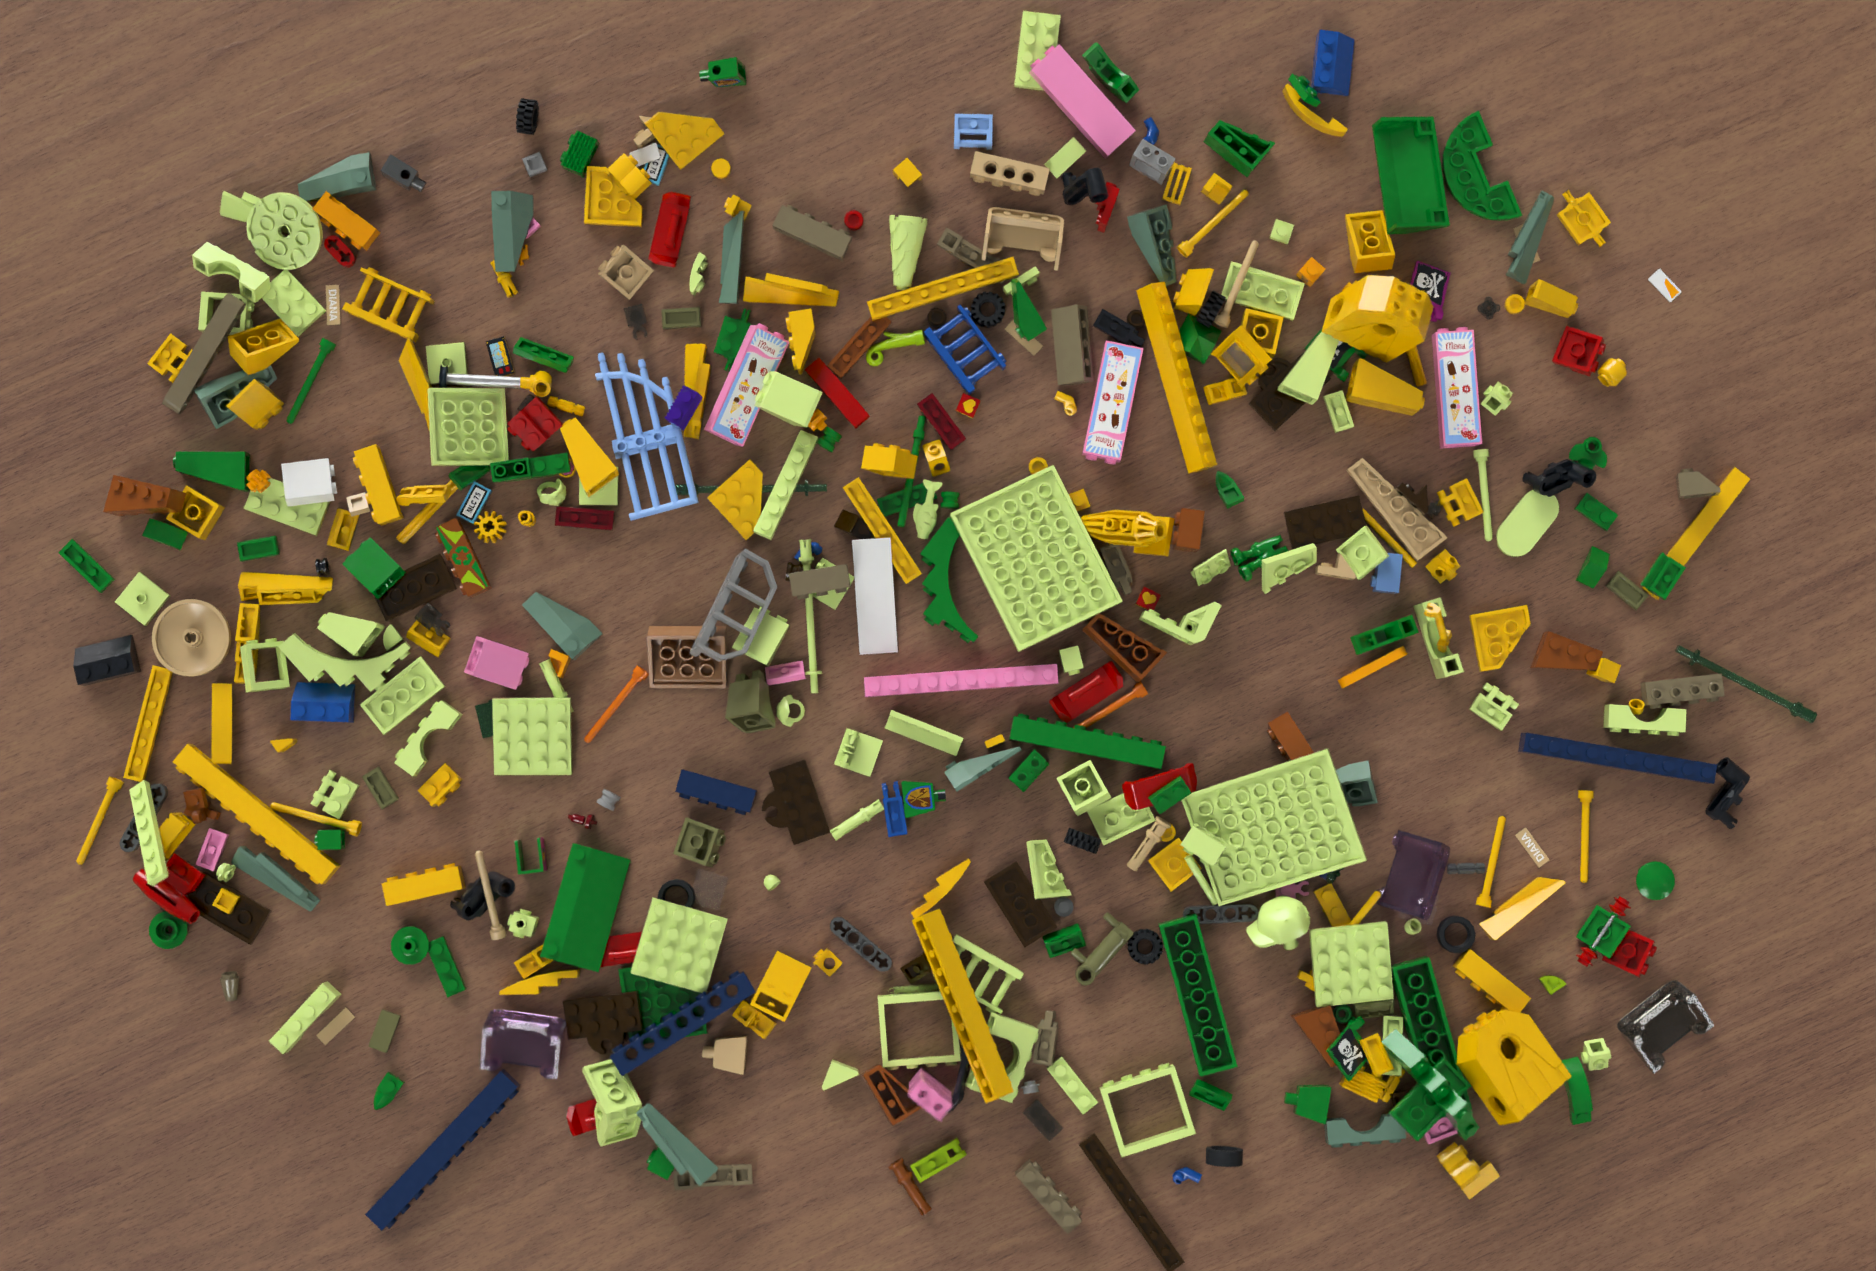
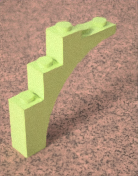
[278,633,411,692]

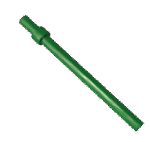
[897,416,926,527]

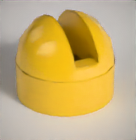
[1628,699,1645,716]

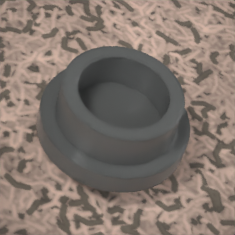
[1054,897,1074,917]

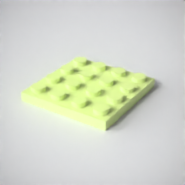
[427,388,509,466]
[492,698,572,775]
[630,897,728,993]
[1309,921,1394,1007]

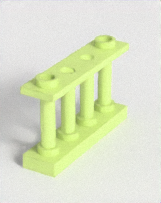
[933,934,1024,1014]

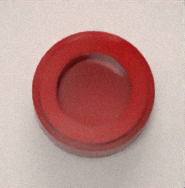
[844,210,863,230]

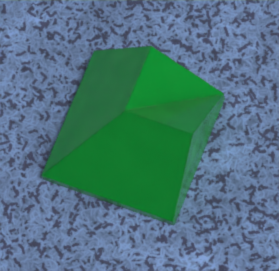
[1179,313,1222,365]

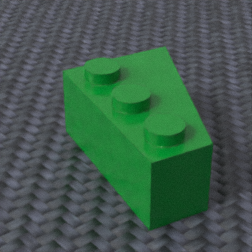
[1203,120,1275,178]

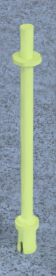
[799,539,822,693]

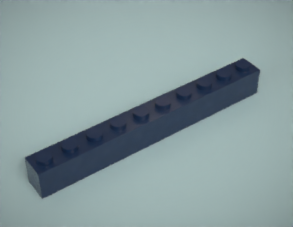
[1518,733,1717,784]
[365,1069,520,1231]

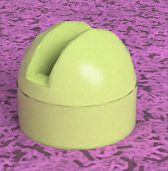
[764,875,781,891]
[1404,918,1422,935]

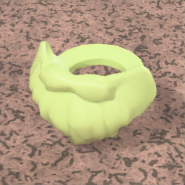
[537,478,566,506]
[776,695,805,727]

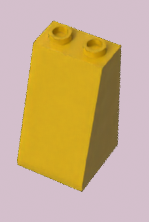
[1346,358,1425,416]

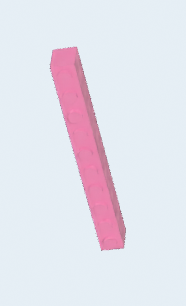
[864,664,1058,697]

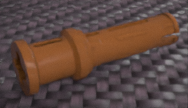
[888,1158,932,1216]

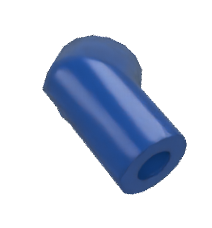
[1143,117,1159,145]
[794,542,822,562]
[1172,1167,1202,1184]

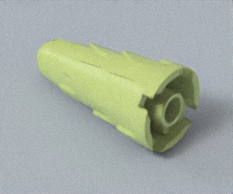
[889,215,928,290]

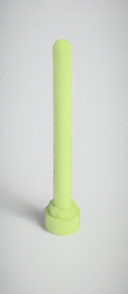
[1473,449,1493,541]

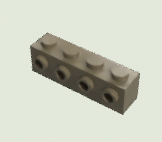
[772,205,852,261]
[1640,673,1725,709]
[1015,1159,1082,1234]

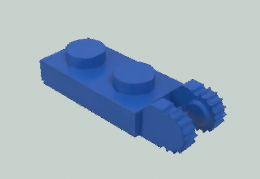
[882,781,908,837]

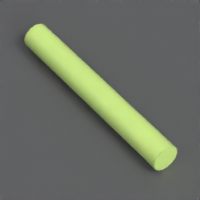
[1184,855,1218,906]

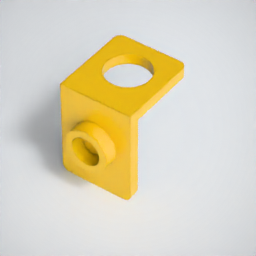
[922,440,950,477]
[813,948,842,976]

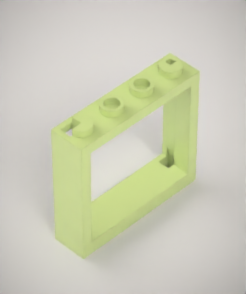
[878,990,961,1070]
[1099,1063,1196,1157]

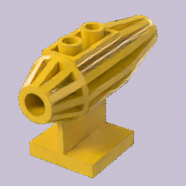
[1081,510,1174,556]

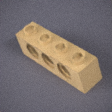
[970,151,1050,196]

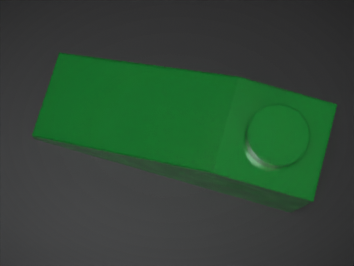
[1011,278,1047,341]

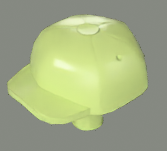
[1246,895,1310,950]

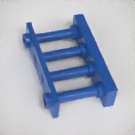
[923,304,1007,395]

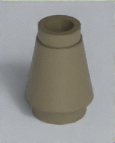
[220,971,240,1001]

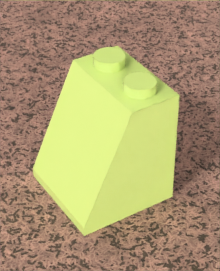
[754,371,823,428]
[732,606,790,666]
[317,612,386,657]

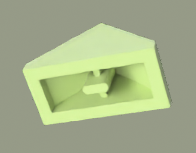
[822,1059,859,1091]

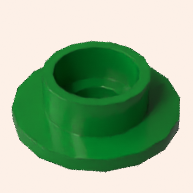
[149,911,188,949]
[391,926,429,965]

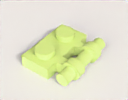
[1469,682,1519,731]
[311,770,360,819]

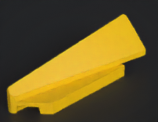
[743,273,839,306]
[399,337,432,432]
[684,344,711,439]
[238,572,333,605]
[1479,877,1565,941]

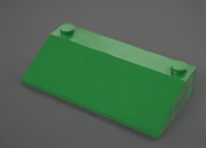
[1372,116,1450,235]
[540,843,631,972]

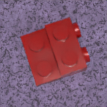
[1095,182,1120,233]
[1552,326,1606,376]
[507,396,563,452]
[1602,930,1657,978]

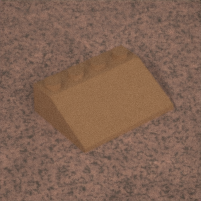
[647,626,727,688]

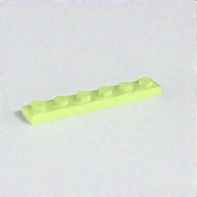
[753,430,818,540]
[129,780,168,886]

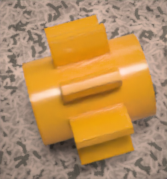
[808,408,827,432]
[246,469,271,493]

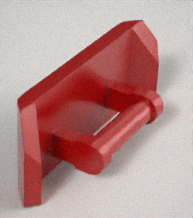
[648,192,691,268]
[1049,661,1123,723]
[1122,763,1197,810]
[601,932,642,967]
[566,1088,643,1136]

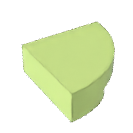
[383,624,404,651]

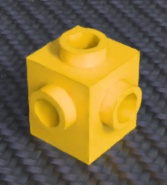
[1425,549,1460,584]

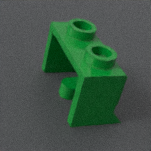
[1008,749,1049,792]

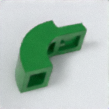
[1082,42,1140,103]
[1350,615,1419,655]
[1561,1057,1593,1125]

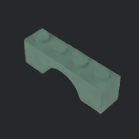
[1324,1114,1406,1148]

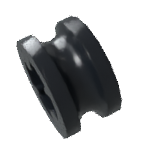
[315,558,329,576]

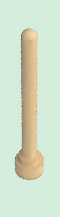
[1214,241,1259,328]
[475,851,506,940]

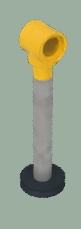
[439,365,552,397]

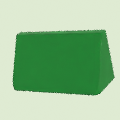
[1042,923,1086,958]

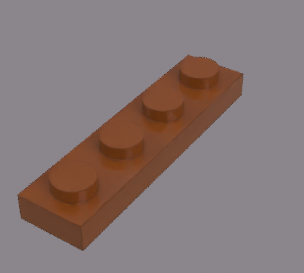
[827,317,892,379]

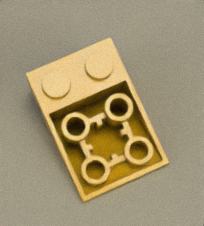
[786,308,816,375]
[750,951,811,1022]

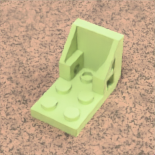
[1139,602,1222,645]
[582,1059,642,1146]

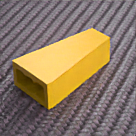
[560,417,619,497]

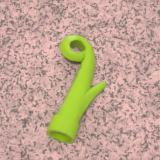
[866,329,925,366]

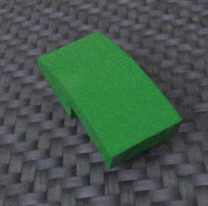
[142,518,188,550]

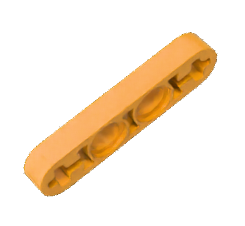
[1338,646,1408,688]

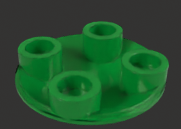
[1636,861,1675,900]

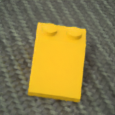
[1345,210,1395,273]
[1172,268,1214,316]
[228,318,299,375]
[226,379,285,430]

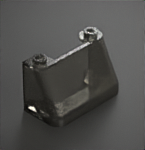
[1617,980,1715,1073]

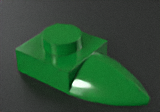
[1215,471,1244,509]
[374,1072,405,1110]

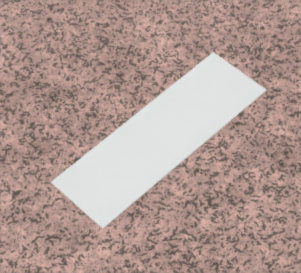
[852,538,898,655]

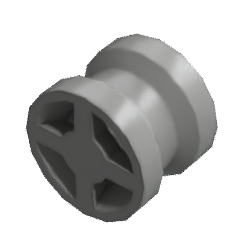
[597,789,621,811]

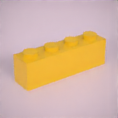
[353,444,404,526]
[381,863,466,906]
[1453,949,1531,1013]

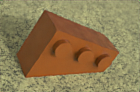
[1530,631,1603,671]
[1291,1005,1340,1067]

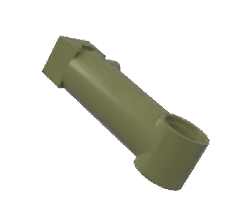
[1071,912,1134,985]

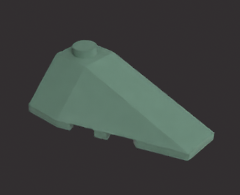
[298,152,377,202]
[1127,204,1176,286]
[522,592,603,660]
[944,747,1022,792]
[1336,760,1378,806]

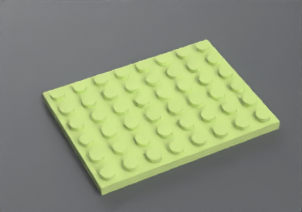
[950,465,1123,652]
[1182,748,1367,906]

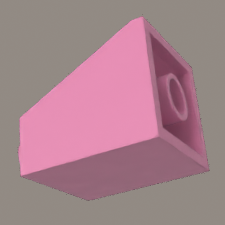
[464,636,529,690]

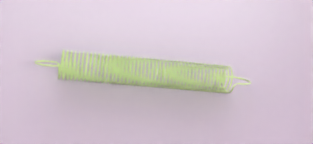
[888,985,939,993]

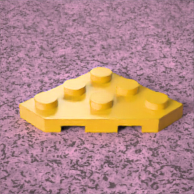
[644,112,724,170]
[584,166,643,227]
[707,459,763,540]
[1469,605,1531,672]

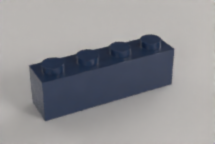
[675,769,757,815]

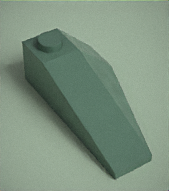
[491,191,534,272]
[194,365,277,429]

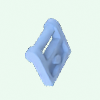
[954,114,993,150]

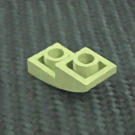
[1044,137,1086,178]
[689,252,708,296]

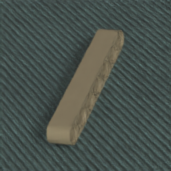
[162,293,246,415]

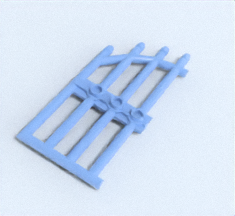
[595,353,699,521]

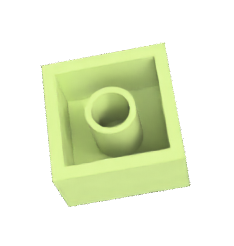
[1056,760,1111,816]

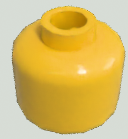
[1598,358,1627,387]

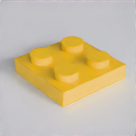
[1147,837,1202,892]

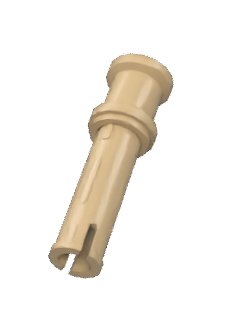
[1126,816,1171,872]

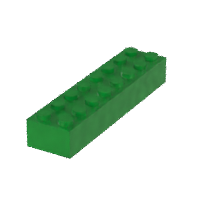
[1158,914,1238,1077]
[1391,956,1472,1118]

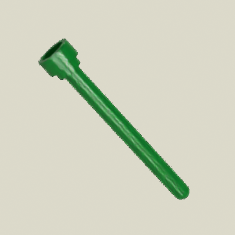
[286,338,336,424]

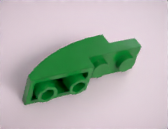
[490,453,571,483]

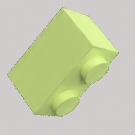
[1181,823,1228,866]

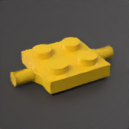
[1557,190,1611,247]

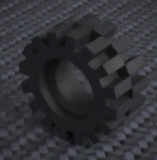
[516,98,539,135]
[1196,290,1226,328]
[971,291,1005,328]
[1064,828,1101,854]
[1127,929,1163,965]

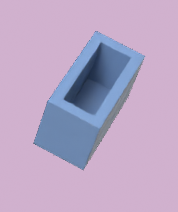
[1370,553,1403,594]

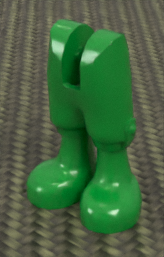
[1230,535,1288,582]

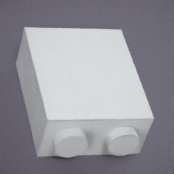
[281,458,337,506]

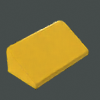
[327,508,359,551]
[406,618,451,658]
[1461,1160,1500,1200]

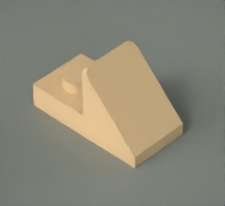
[633,116,655,149]
[1315,553,1356,580]

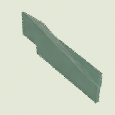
[1506,190,1554,284]
[719,211,744,304]
[231,846,321,911]
[636,1103,718,1186]

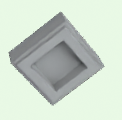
[522,151,548,178]

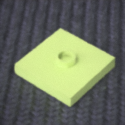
[426,342,468,385]
[579,467,618,506]
[1336,526,1389,580]
[115,572,170,626]

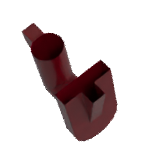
[568,814,597,829]

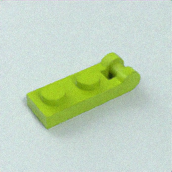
[910,1138,967,1183]

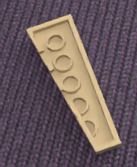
[1346,458,1447,561]

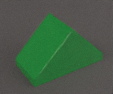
[1576,546,1610,589]

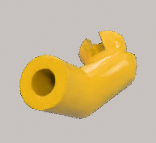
[1054,391,1077,416]

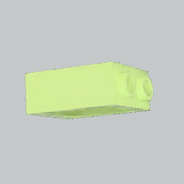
[198,292,254,335]
[240,638,290,693]

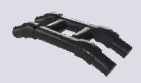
[948,1044,970,1113]

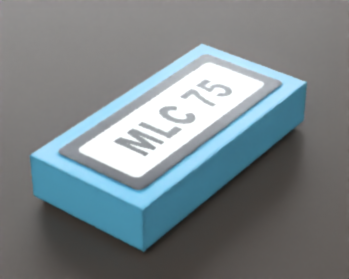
[644,143,669,186]
[457,482,492,524]

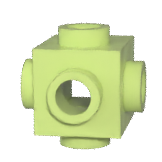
[1481,382,1513,416]
[507,909,539,938]
[1581,1038,1611,1071]

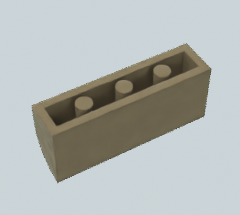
[1051,304,1094,385]

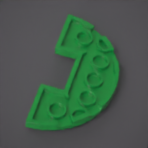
[1442,110,1522,221]

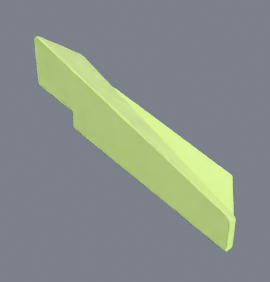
[220,191,290,234]

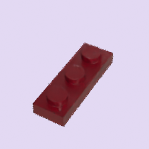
[917,393,966,451]
[555,506,615,531]

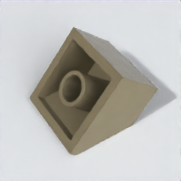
[1676,468,1720,500]

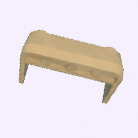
[982,207,1064,270]

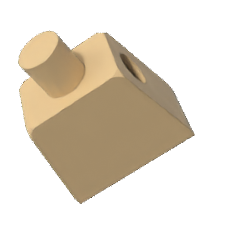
[702,1035,748,1075]

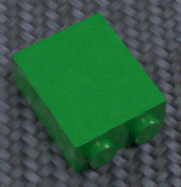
[342,537,406,599]

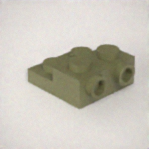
[673,817,726,867]

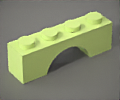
[192,242,270,303]
[394,700,463,777]
[1603,704,1687,736]
[269,981,342,1054]

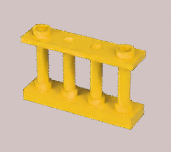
[342,267,435,343]

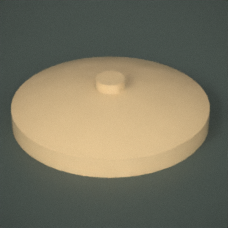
[152,599,231,677]

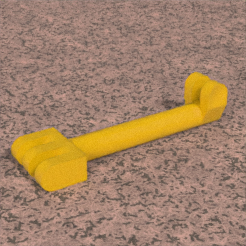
[1424,603,1452,653]

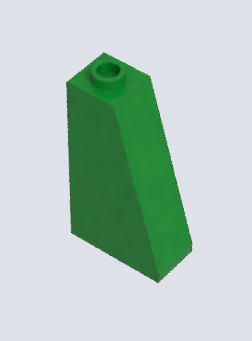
[173,451,250,492]

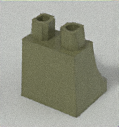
[725,670,776,733]

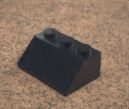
[73,635,141,686]

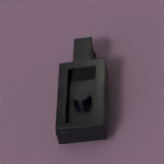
[1093,309,1145,348]

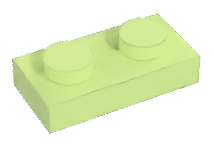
[1003,266,1040,296]
[1323,390,1354,433]

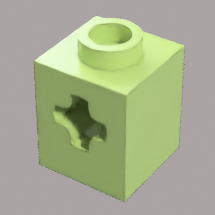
[1059,646,1084,676]

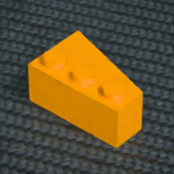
[312,191,380,251]

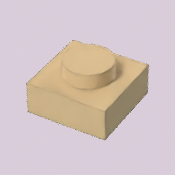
[346,492,370,517]

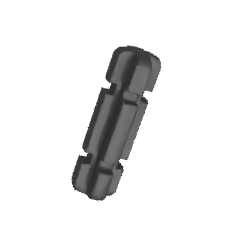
[1447,863,1485,874]

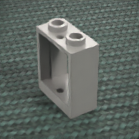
[1129,139,1176,185]

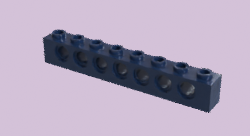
[610,970,756,1076]

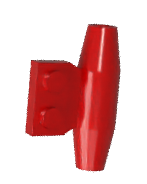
[133,853,205,924]

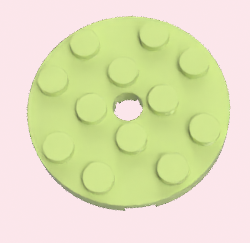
[246,192,323,270]

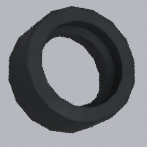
[657,879,695,908]
[1436,916,1476,953]
[1206,1146,1243,1167]

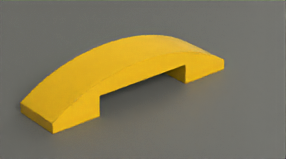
[1283,83,1348,137]

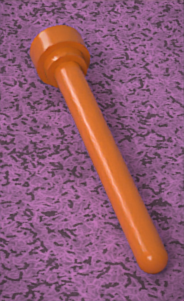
[584,665,649,743]
[1073,681,1148,728]

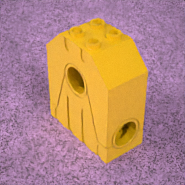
[1322,275,1433,363]
[1456,1009,1572,1126]

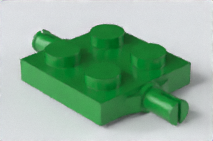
[713,308,752,372]

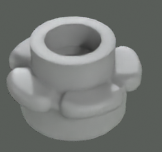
[1021,1080,1040,1094]

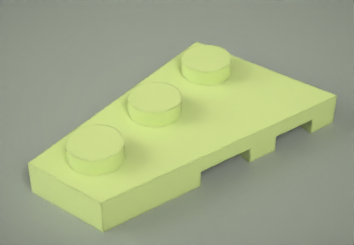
[1262,543,1317,594]
[1026,839,1072,899]

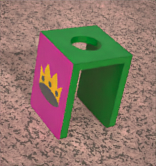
[514,837,547,875]

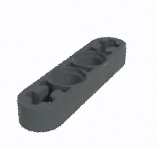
[120,784,168,852]
[1182,903,1259,924]
[830,917,892,972]

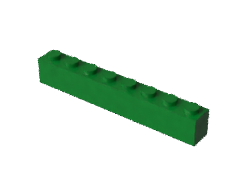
[1009,713,1166,769]

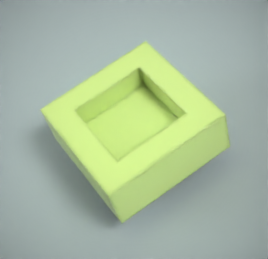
[1270,219,1294,244]

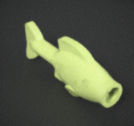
[913,479,943,539]

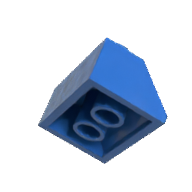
[1311,30,1355,96]
[290,682,355,723]

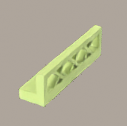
[885,710,963,756]

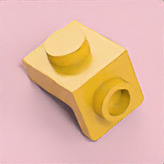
[724,194,752,221]

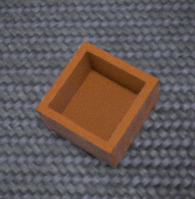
[1170,508,1205,553]

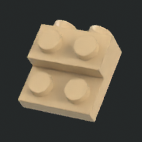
[598,245,654,300]

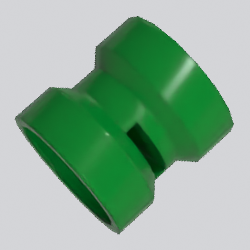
[816,426,842,453]

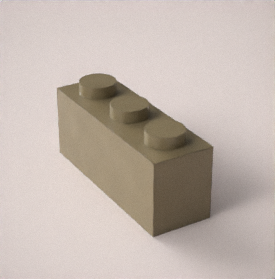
[789,564,851,600]

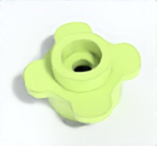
[216,863,236,882]

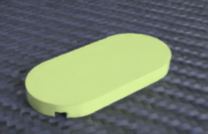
[1496,490,1559,557]

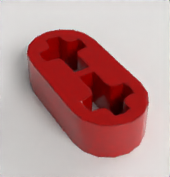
[324,235,356,268]

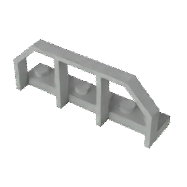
[689,549,777,662]

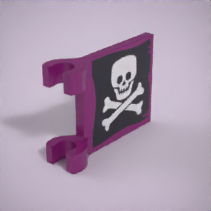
[1410,260,1451,323]

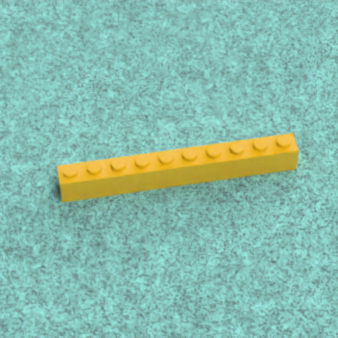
[1136,282,1217,473]
[173,744,340,885]
[912,909,1014,1103]

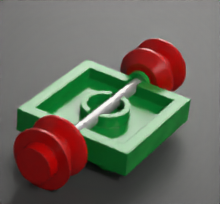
[1576,896,1631,967]

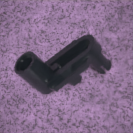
[1061,168,1109,205]
[1522,459,1597,497]
[1705,757,1750,829]
[450,871,515,921]

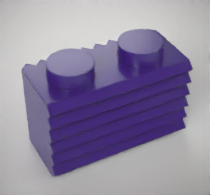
[665,385,703,431]

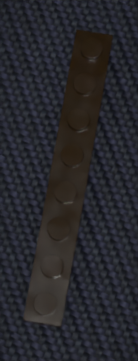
[1079,1133,1185,1271]

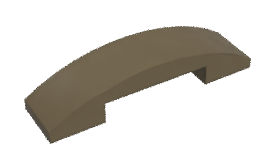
[937,227,1004,283]
[673,1164,753,1191]

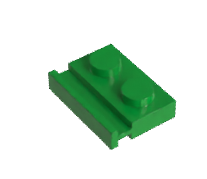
[1640,552,1686,600]

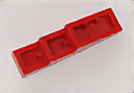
[804,358,870,429]

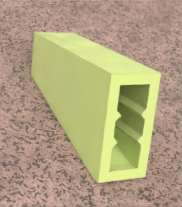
[1277,332,1339,405]

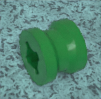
[940,492,960,509]

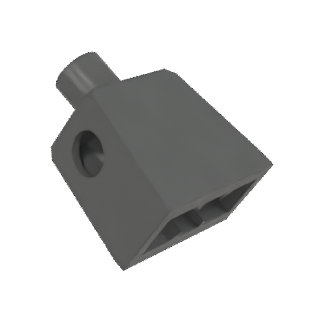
[381,154,427,192]

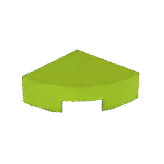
[1538,975,1566,995]

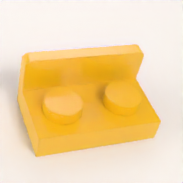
[417,763,462,807]

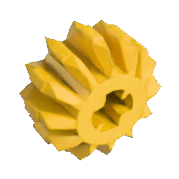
[474,511,507,544]

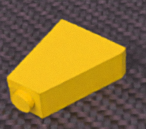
[1525,279,1578,318]

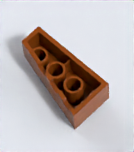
[103,475,187,517]

